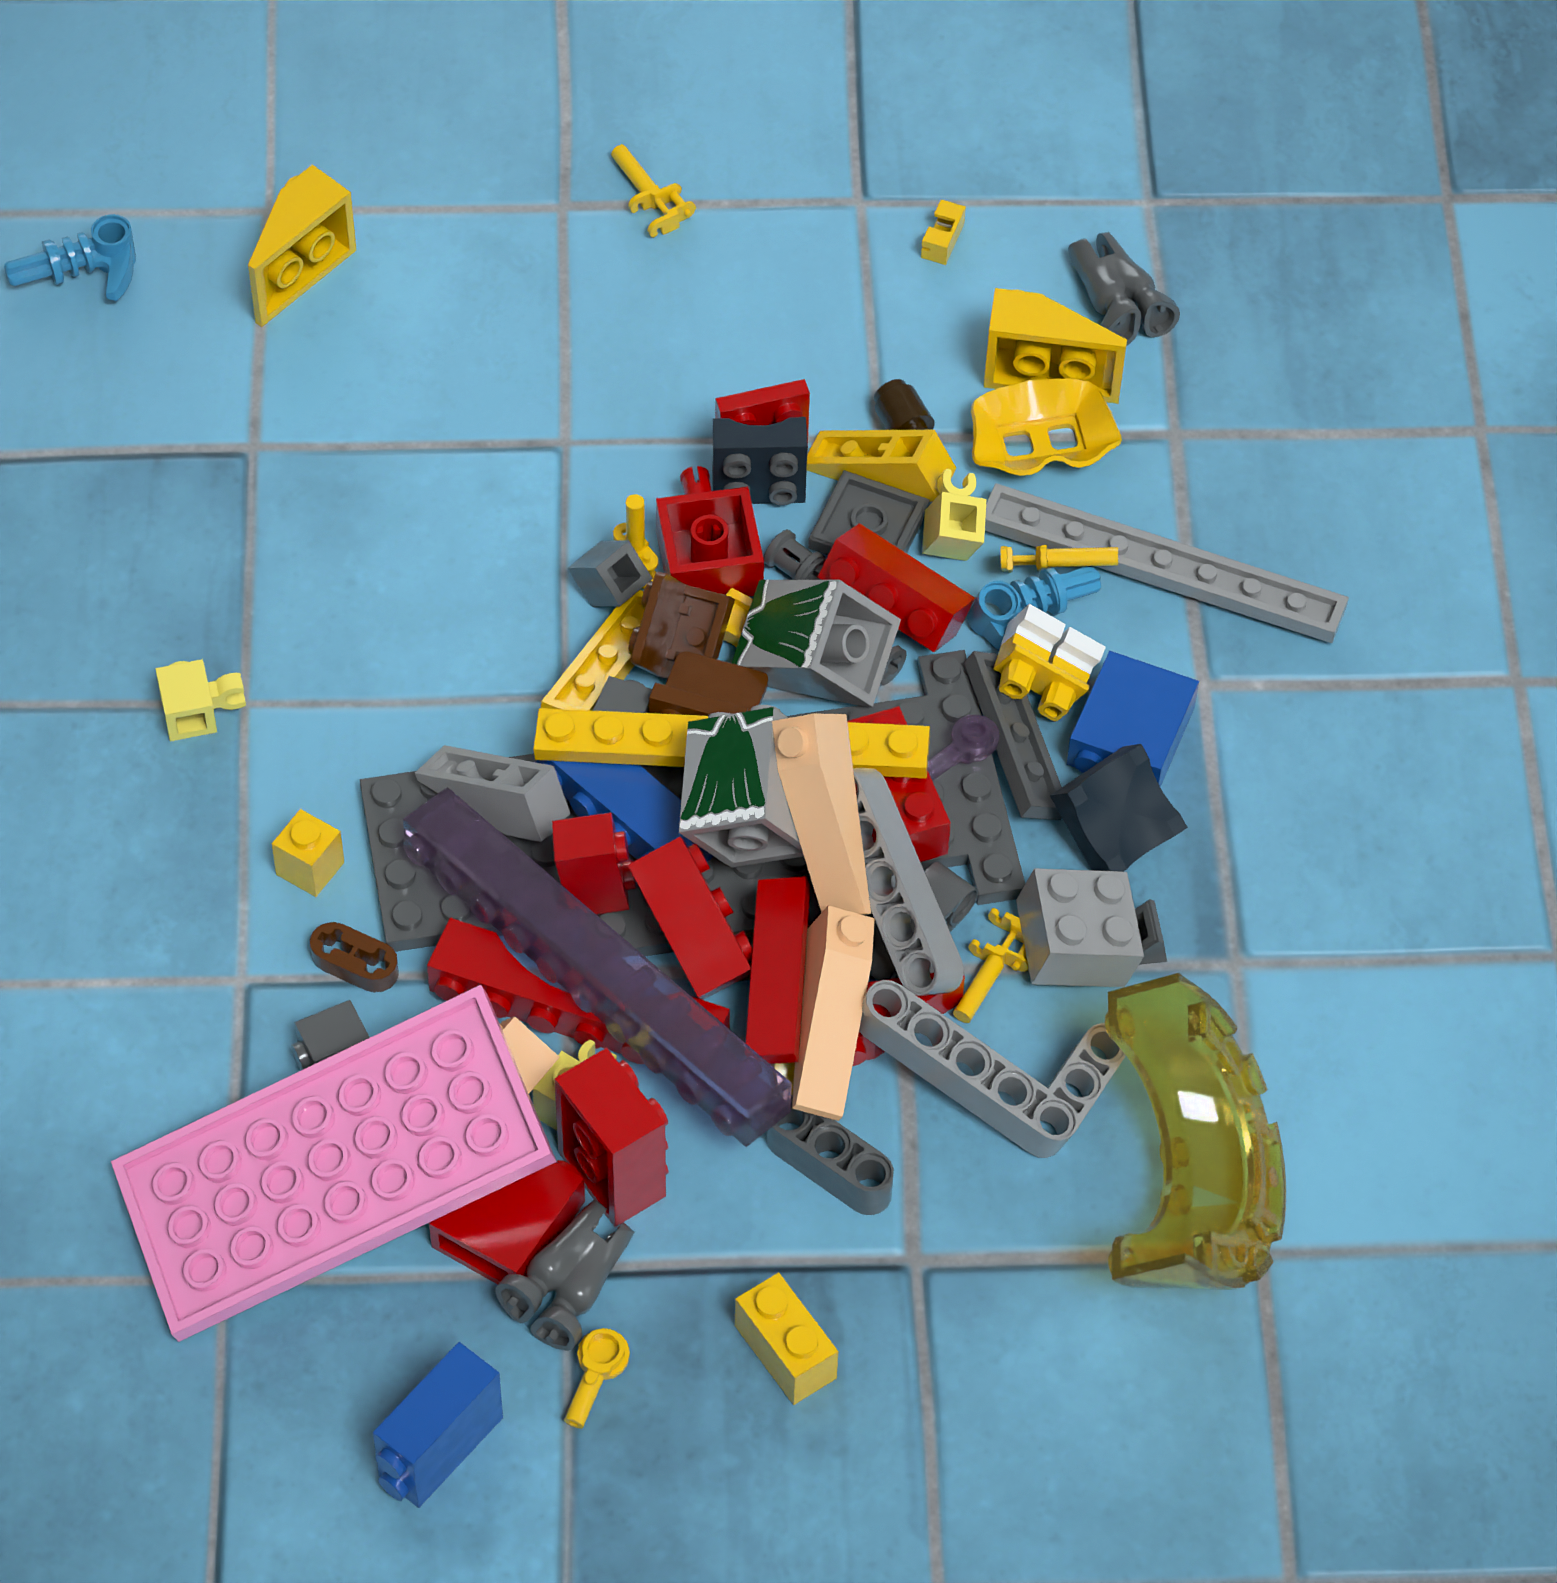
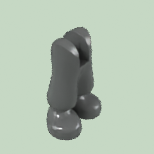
[1068,232,1180,346]
[495,1199,635,1351]

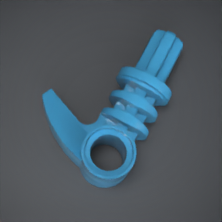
[4,214,136,301]
[967,566,1101,651]

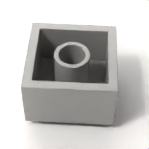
[1016,868,1144,987]

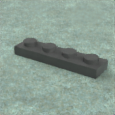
[964,651,1062,820]

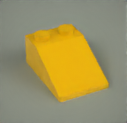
[248,164,357,327]
[984,288,1127,404]

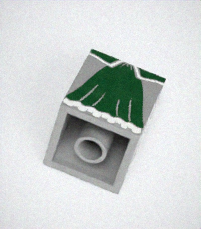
[732,580,901,707]
[679,705,804,868]

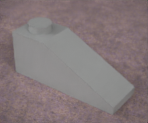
[415,745,571,842]

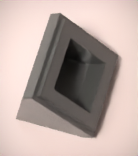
[1135,899,1167,965]

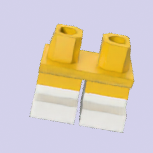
[994,604,1106,721]

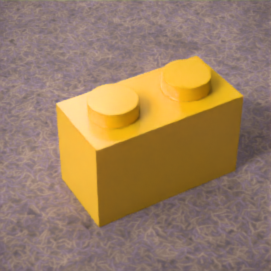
[735,1272,839,1405]

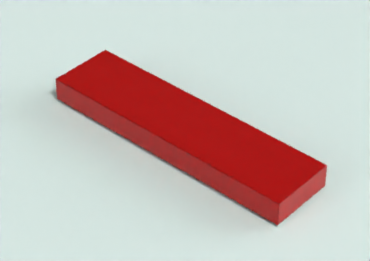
[745,876,810,1065]

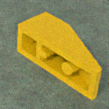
[807,430,956,502]

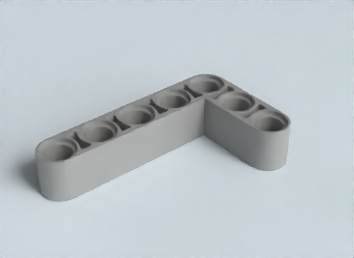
[853,768,964,996]
[859,980,1128,1158]

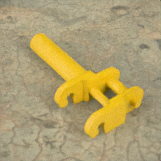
[611,144,696,238]
[613,494,659,589]
[1000,545,1118,572]
[953,908,1029,1023]

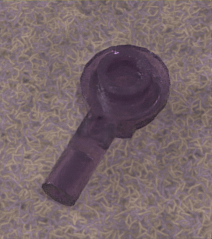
[927,714,1000,781]

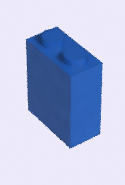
[1066,650,1199,787]
[373,1342,503,1508]

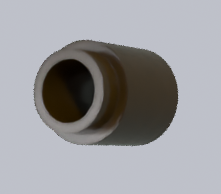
[874,379,935,430]

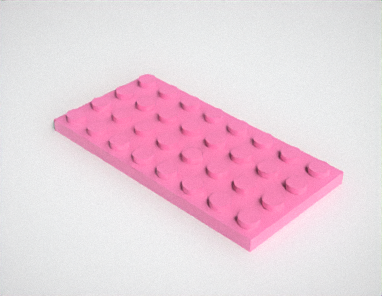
[111,985,557,1342]

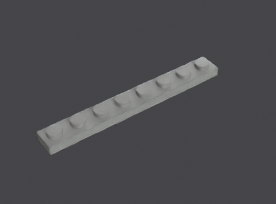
[985,483,1349,643]

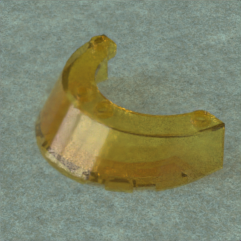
[1105,973,1286,1290]

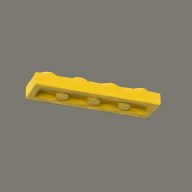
[541,590,645,711]

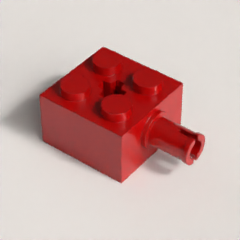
[656,466,764,596]

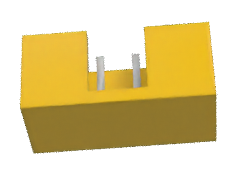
[921,199,966,265]

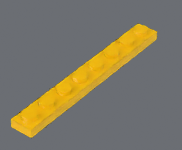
[533,708,930,778]

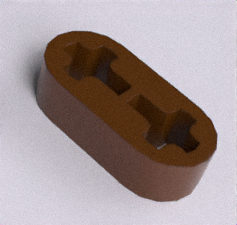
[310,922,399,993]

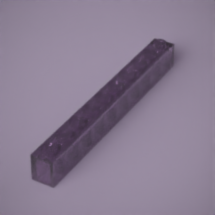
[403,787,792,1147]

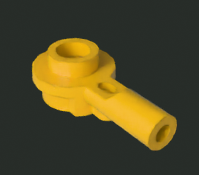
[564,1328,630,1429]

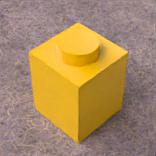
[272,809,344,897]

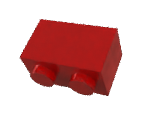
[552,813,636,918]

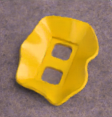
[971,378,1122,476]

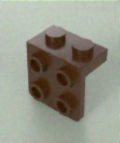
[628,571,735,679]
[649,651,768,716]

